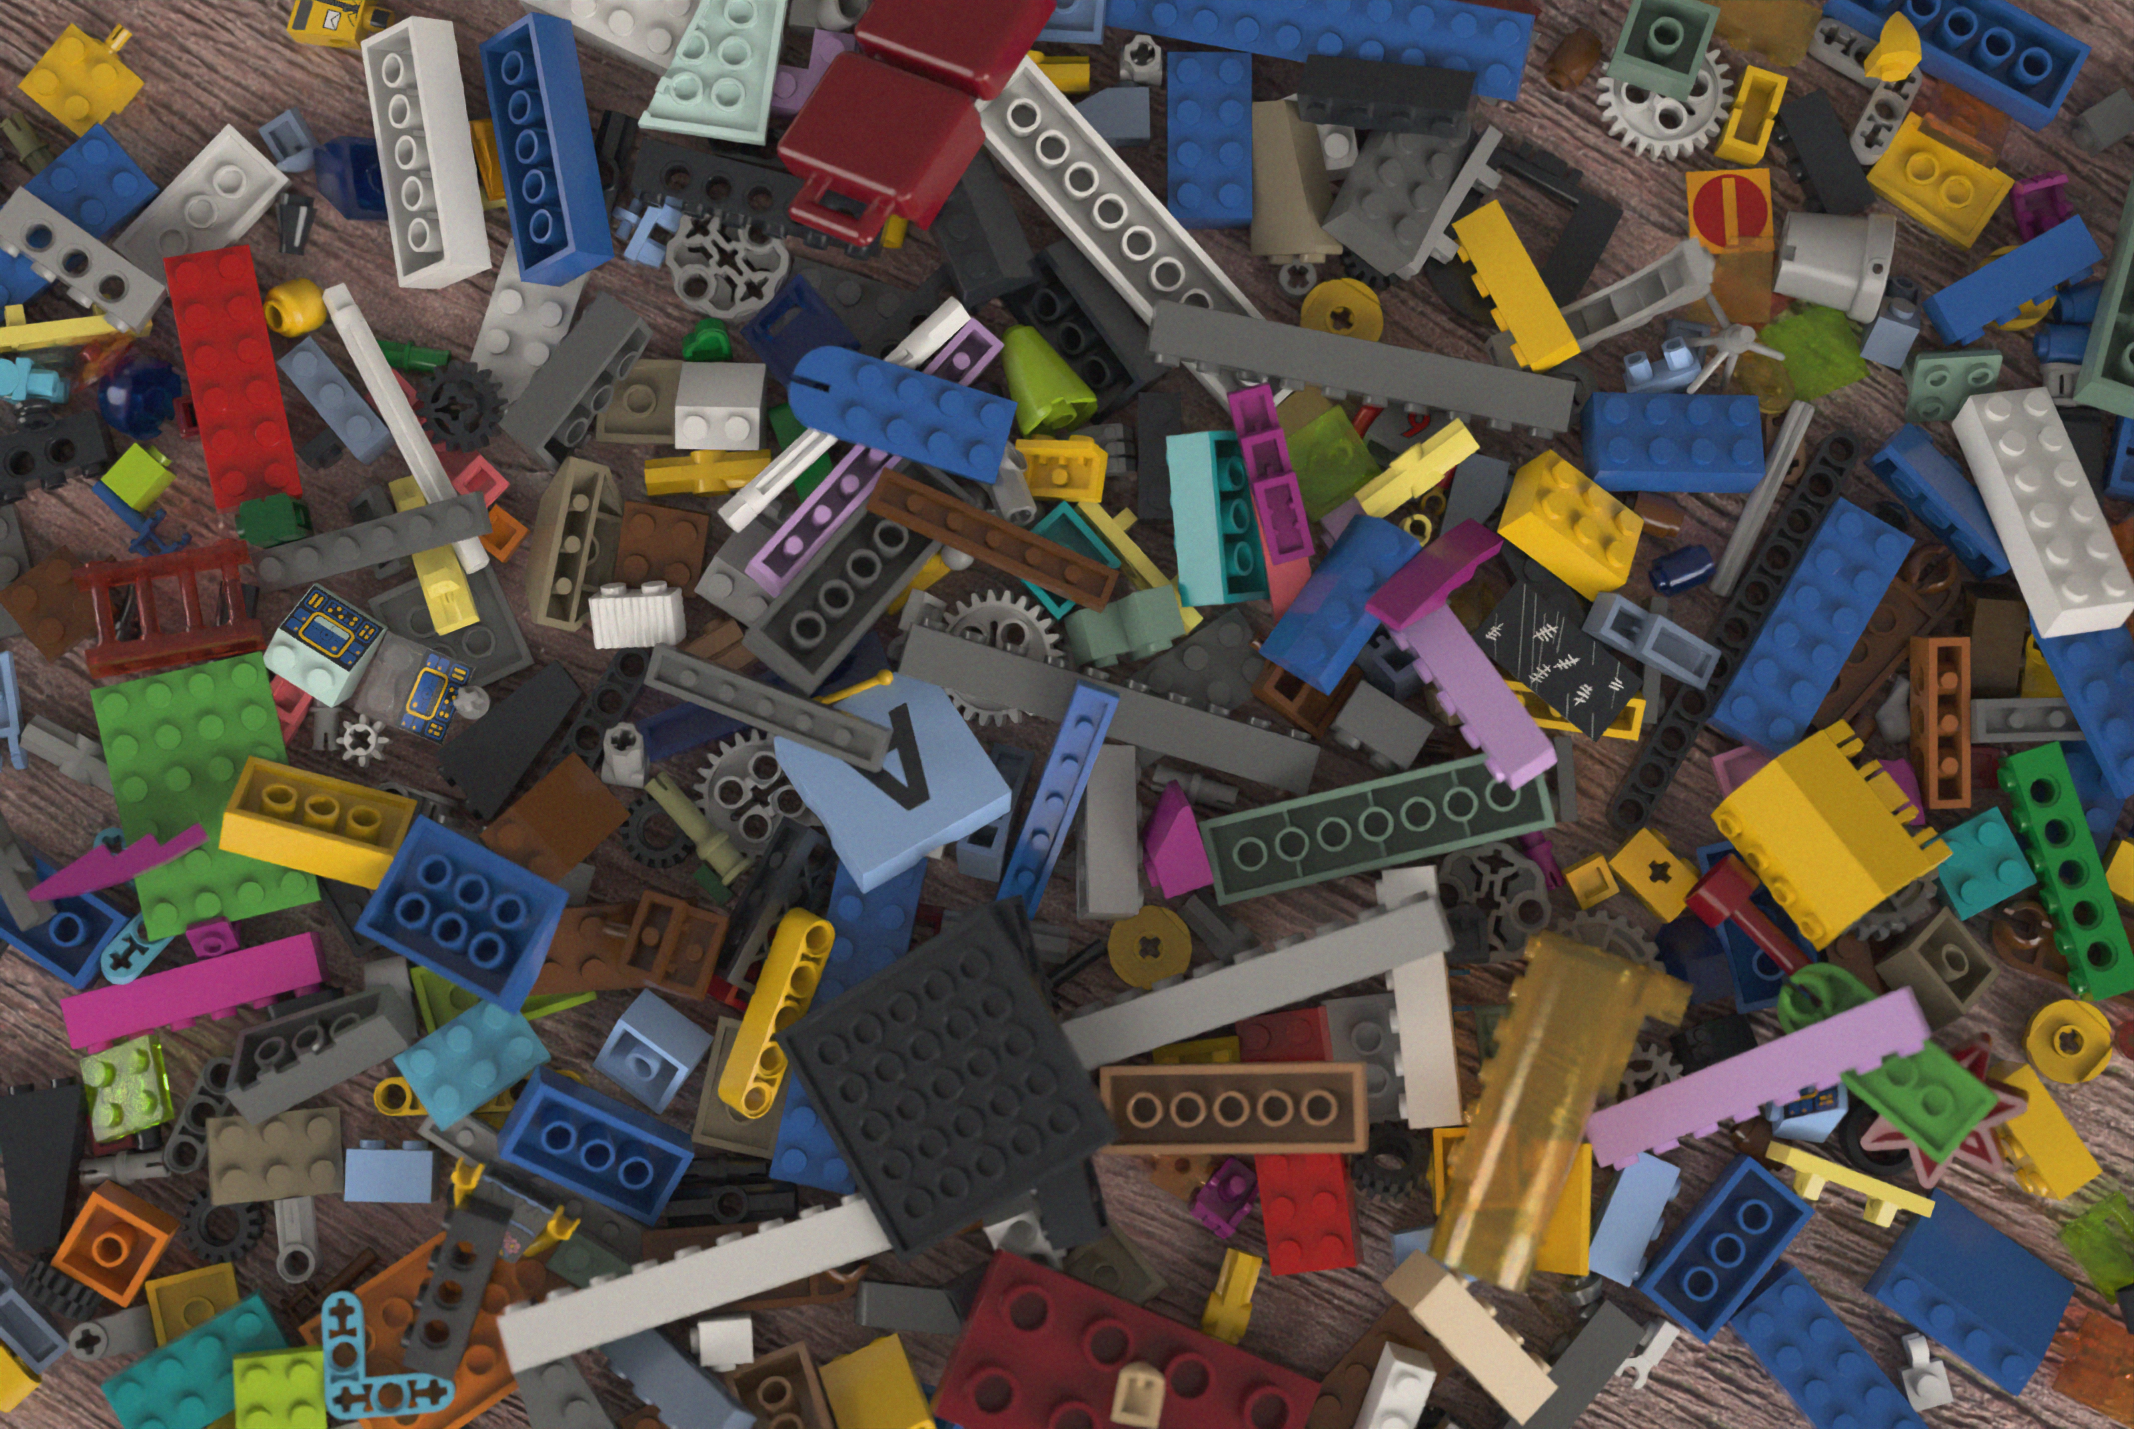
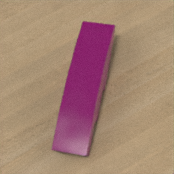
[1226,382,1315,566]
[1364,518,1504,632]
[27,823,211,902]

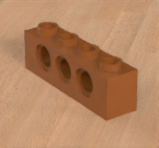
[1910,634,1971,809]

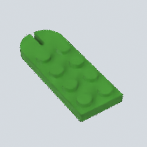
[1777,963,2001,1165]

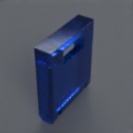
[739,274,862,390]

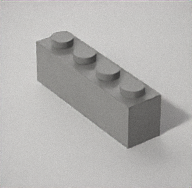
[1075,744,1144,921]

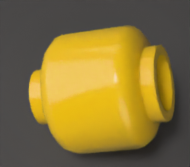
[263,277,327,338]

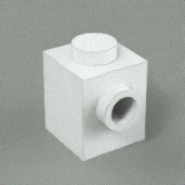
[690,1310,753,1372]

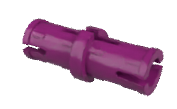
[1516,830,1566,892]

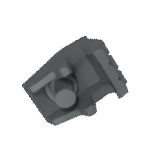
[1056,423,1137,477]

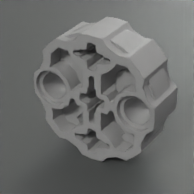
[666,197,792,326]

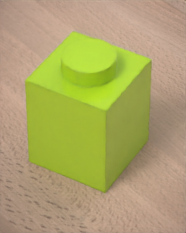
[101,442,177,513]

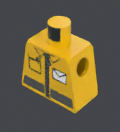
[286,0,395,50]

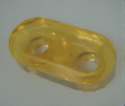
[1733,338,1795,414]

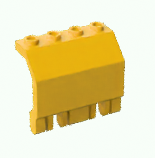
[1710,719,1953,951]

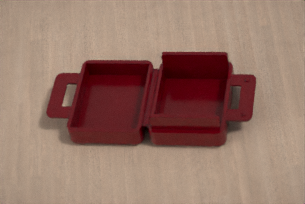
[777,0,1057,247]

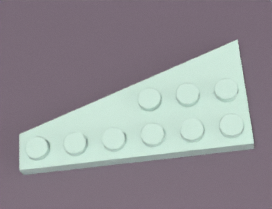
[637,0,788,146]

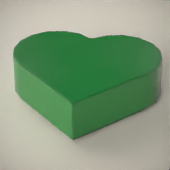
[682,318,733,362]

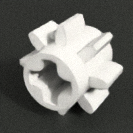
[336,714,393,768]

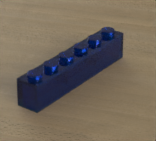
[636,631,893,764]

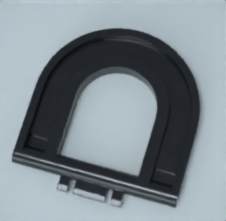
[1423,133,1624,331]

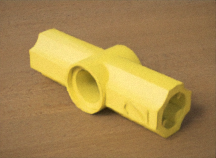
[1354,417,1480,518]

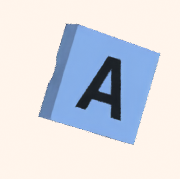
[774,672,1012,894]

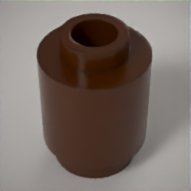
[1543,28,1603,92]
[1622,490,1686,539]
[1727,1114,1793,1172]

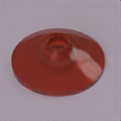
[68,334,137,394]

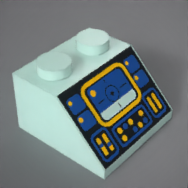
[263,583,388,708]

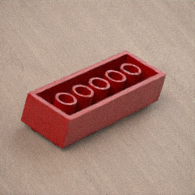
[163,244,303,515]
[1234,1005,1364,1276]

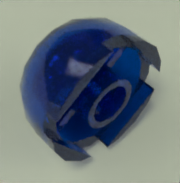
[97,353,182,441]

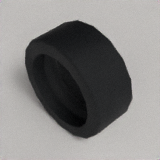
[1838,1098,1914,1176]

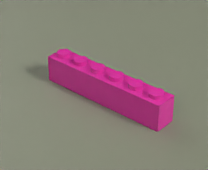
[60,932,331,1055]

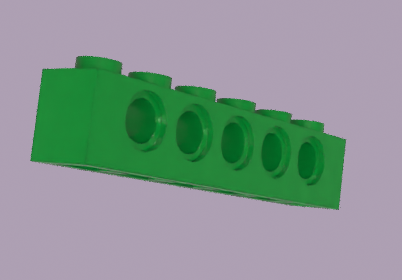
[1997,741,2134,1002]

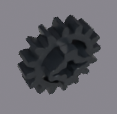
[415,360,508,453]

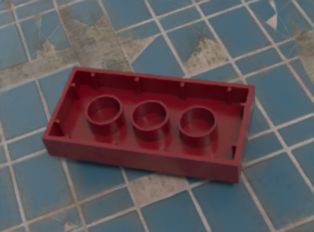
[929,1244,1322,1429]

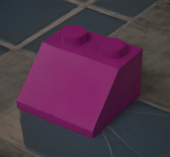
[1141,779,1215,899]

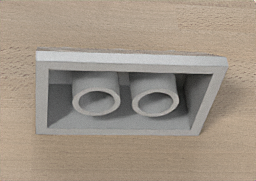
[694,518,777,627]

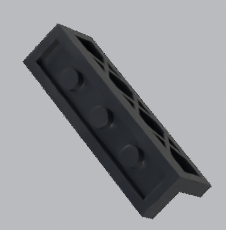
[713,816,838,995]

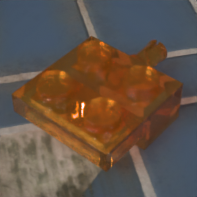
[2048,1312,2134,1429]

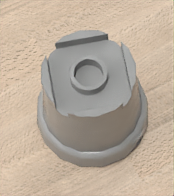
[1771,211,1896,324]

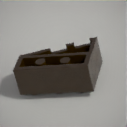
[1954,581,2031,700]

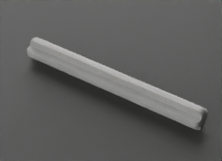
[1709,400,1815,597]

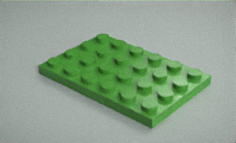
[90,651,322,941]

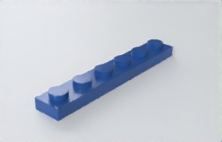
[992,679,1120,921]

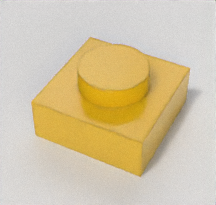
[1561,852,1620,911]

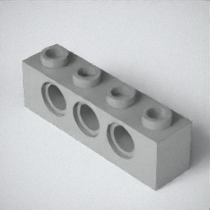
[0,185,169,335]

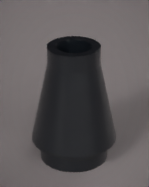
[275,193,318,256]

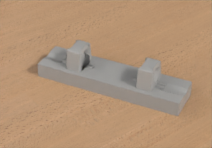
[1393,125,1503,281]

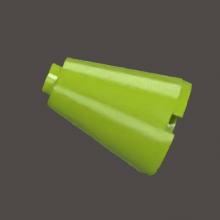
[999,324,1098,440]

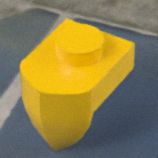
[1864,11,1922,82]

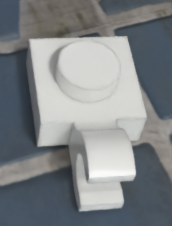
[887,588,947,661]
[1614,1316,1680,1390]
[1897,1331,1953,1412]

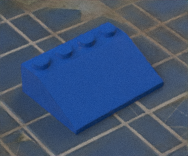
[354,814,569,1016]
[1862,1186,2076,1397]

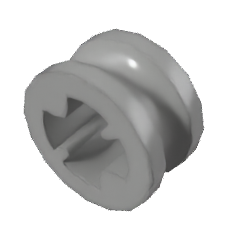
[1278,258,1317,299]

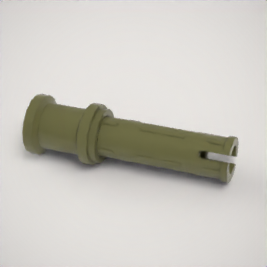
[644,770,754,887]

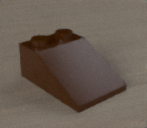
[476,751,631,885]

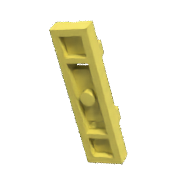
[0,294,152,355]
[388,474,480,636]
[1074,502,1203,639]
[1765,1141,1935,1228]

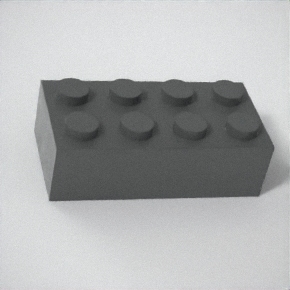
[1321,128,1477,276]

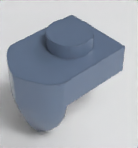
[258,107,321,173]

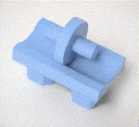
[612,198,684,270]
[1622,336,1702,394]

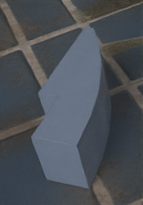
[1581,592,1722,690]
[0,1253,70,1375]

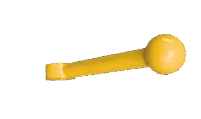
[812,669,893,705]

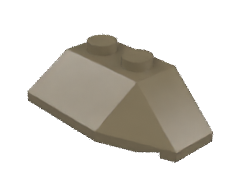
[524,456,625,632]

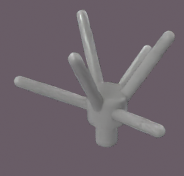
[1684,290,1785,394]

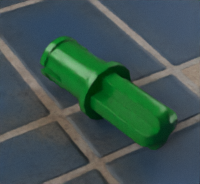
[376,339,452,374]

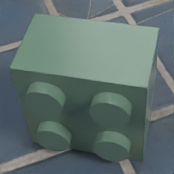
[1606,0,1721,102]

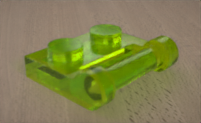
[2056,1190,2134,1305]

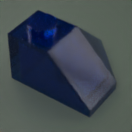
[313,135,388,222]
[1653,914,1736,1011]

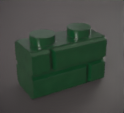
[235,493,315,549]

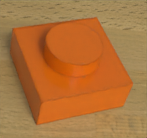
[478,504,531,564]

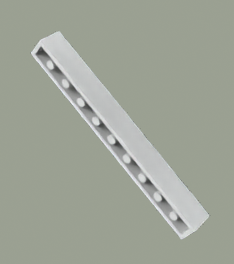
[497,1192,892,1373]

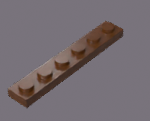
[865,467,1120,614]

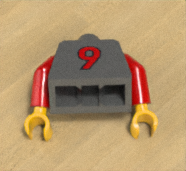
[1327,402,1457,515]

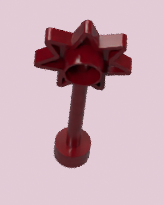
[1683,852,2029,1189]

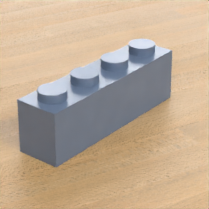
[598,1325,757,1429]

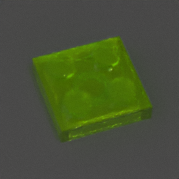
[1757,305,1871,404]
[1285,405,1382,523]
[80,1034,175,1143]

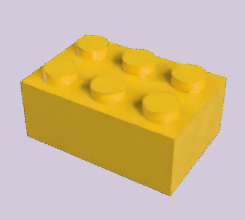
[1497,449,1644,602]
[1986,1060,2103,1201]

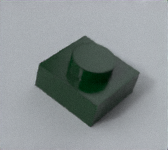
[692,863,737,907]

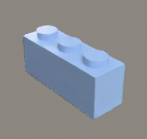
[1589,1151,1682,1287]

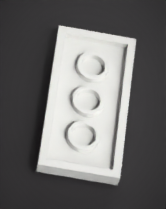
[113,123,293,298]
[470,238,591,412]

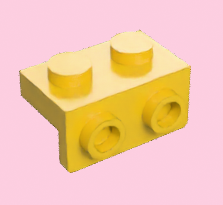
[1015,434,1108,503]

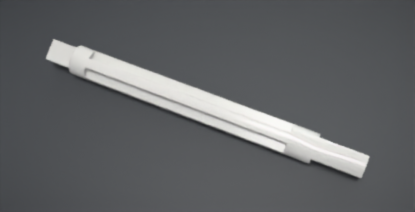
[322,283,490,574]
[717,297,971,533]

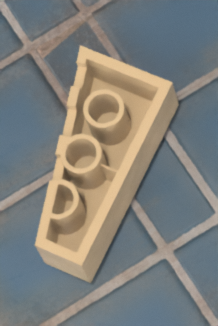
[1381,1248,1558,1425]

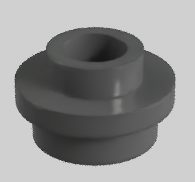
[1560,1271,1603,1306]

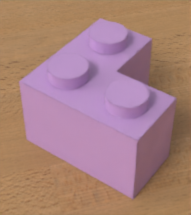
[770,29,859,121]

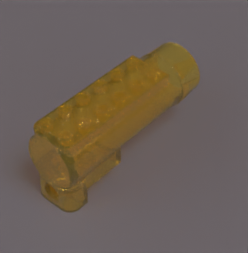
[1425,929,1694,1293]

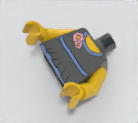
[451,1156,581,1263]

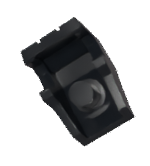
[1668,1012,1759,1077]

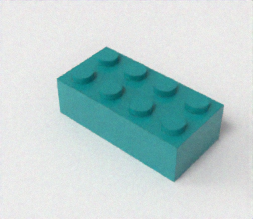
[1166,430,1271,607]
[100,1288,295,1429]

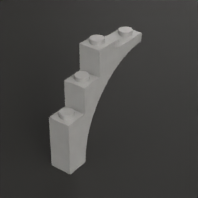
[1485,236,1714,372]

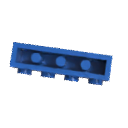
[1921,214,2104,347]

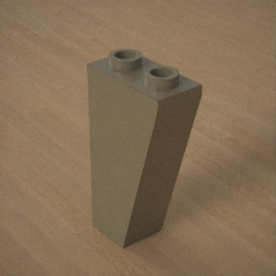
[1251,100,1343,265]

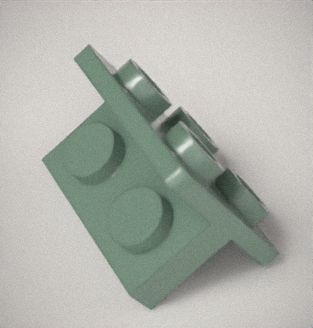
[1901,347,2003,423]

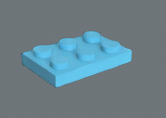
[393,999,551,1132]

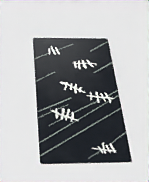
[1471,580,1644,742]

